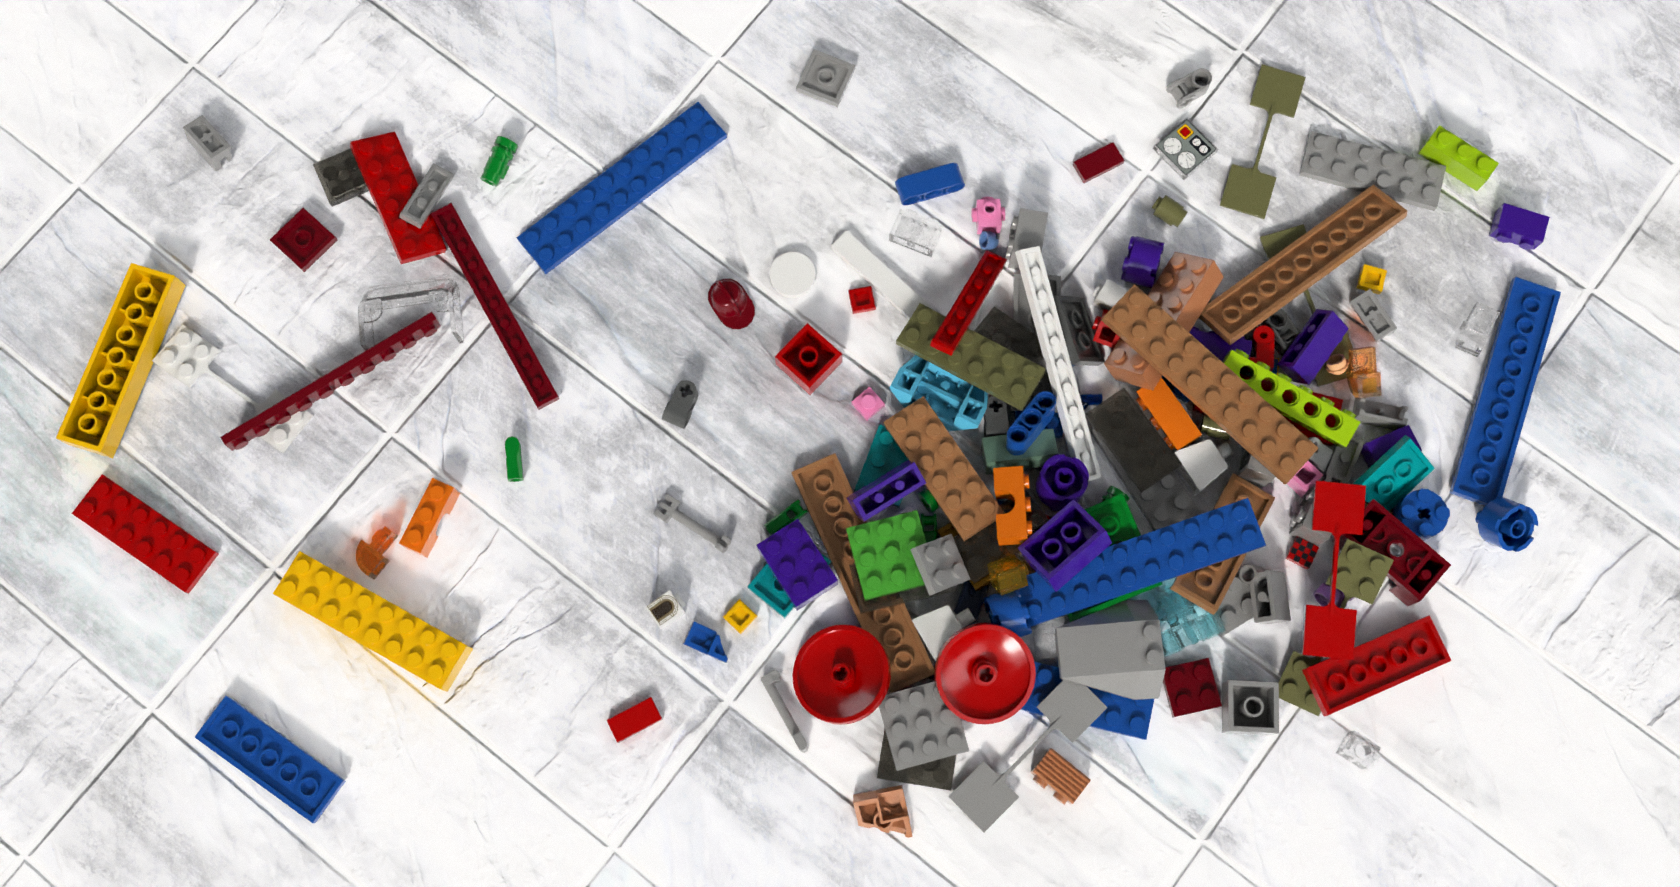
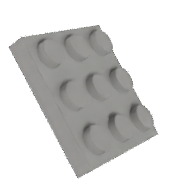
[879,681,969,771]

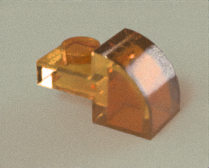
[1346,346,1382,399]
[356,526,398,580]

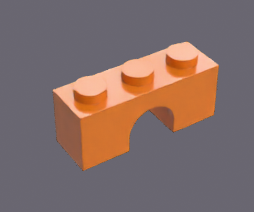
[993,466,1033,546]
[399,478,460,558]

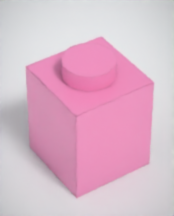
[1287,461,1323,498]

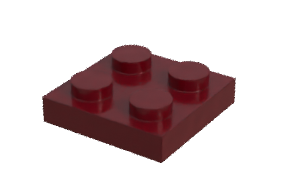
[270,208,338,272]
[1163,658,1222,718]

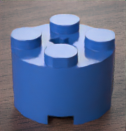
[1391,489,1450,541]
[1475,496,1538,552]
[983,587,1032,637]

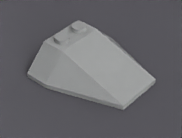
[1055,600,1166,700]

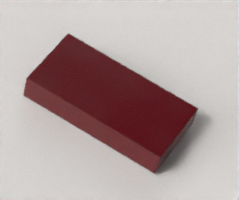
[1073,142,1125,183]

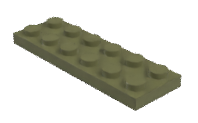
[896,303,1046,411]

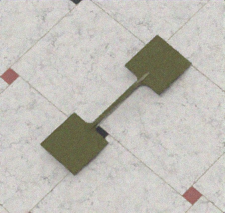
[1220,64,1306,219]
[1260,224,1363,387]
[1278,539,1394,717]

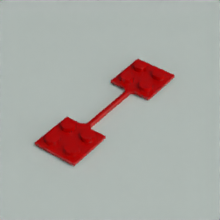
[1302,481,1366,660]

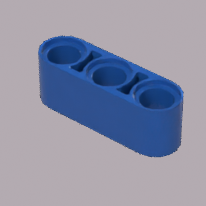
[895,163,965,206]
[1006,391,1056,456]

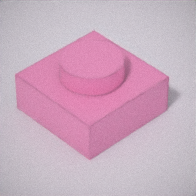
[852,387,885,421]

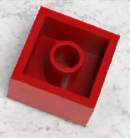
[775,323,842,395]

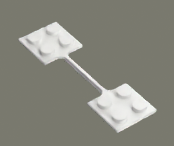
[152,325,313,453]

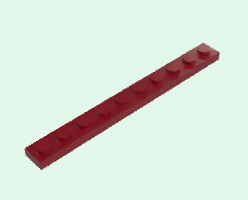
[431,203,560,410]
[220,312,441,451]

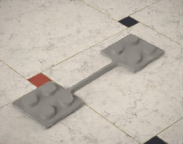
[948,680,1108,833]

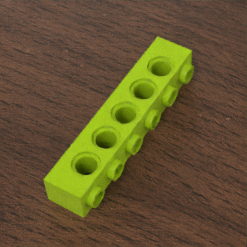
[1222,349,1361,448]

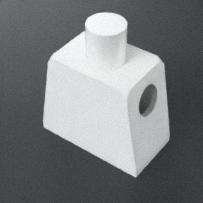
[1170,439,1233,496]
[912,605,976,661]

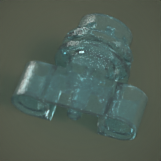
[1154,587,1226,657]

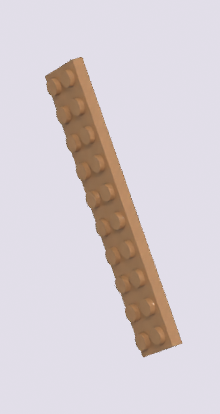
[1199,185,1408,345]
[1101,284,1318,485]
[791,453,935,693]

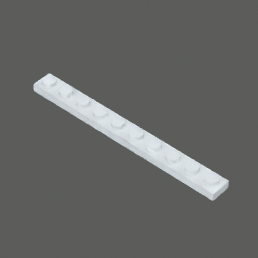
[1015,246,1102,481]

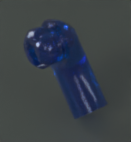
[1080,394,1103,413]

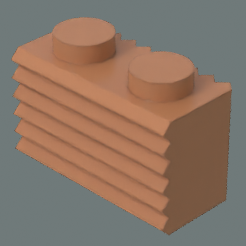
[1031,748,1091,805]

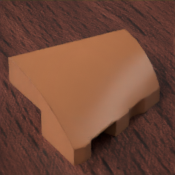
[853,785,913,838]

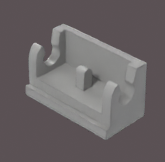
[183,115,232,171]
[1349,289,1397,343]
[1353,397,1409,431]

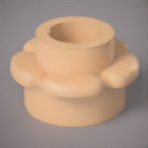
[1325,354,1349,375]

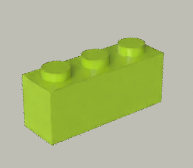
[1418,125,1499,191]

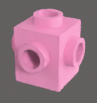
[971,197,1005,234]

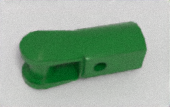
[505,436,524,482]
[764,500,808,535]
[920,513,937,543]

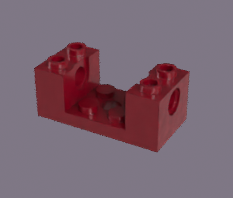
[1332,499,1451,607]

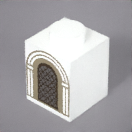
[1092,279,1128,311]
[645,590,686,630]

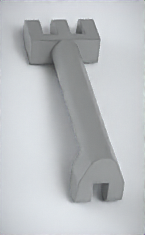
[653,494,731,553]
[760,670,809,753]

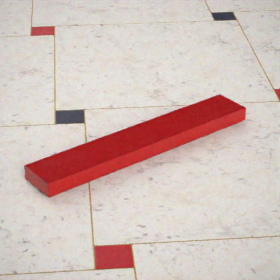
[930,250,1007,356]

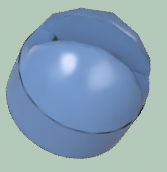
[979,231,999,250]

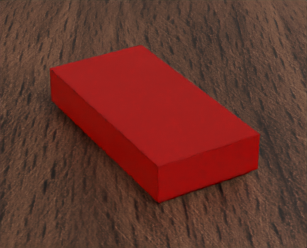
[606,697,663,743]

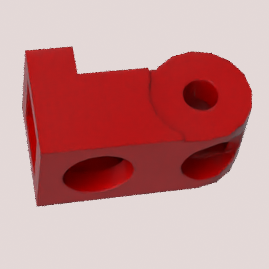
[1247,325,1275,372]

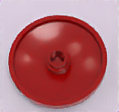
[935,623,1036,725]
[792,625,891,725]

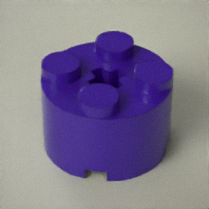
[1121,236,1165,288]
[1035,454,1089,511]

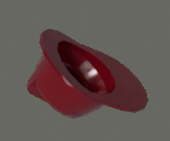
[708,279,755,329]

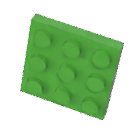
[846,510,926,601]

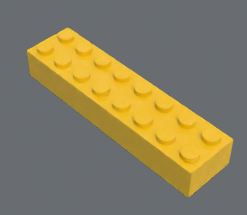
[56,263,186,459]
[273,551,473,692]

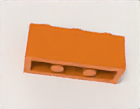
[1135,377,1202,451]

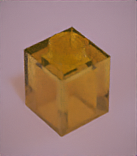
[987,554,1029,596]

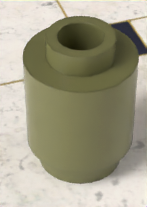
[1152,195,1188,228]
[1200,413,1230,440]

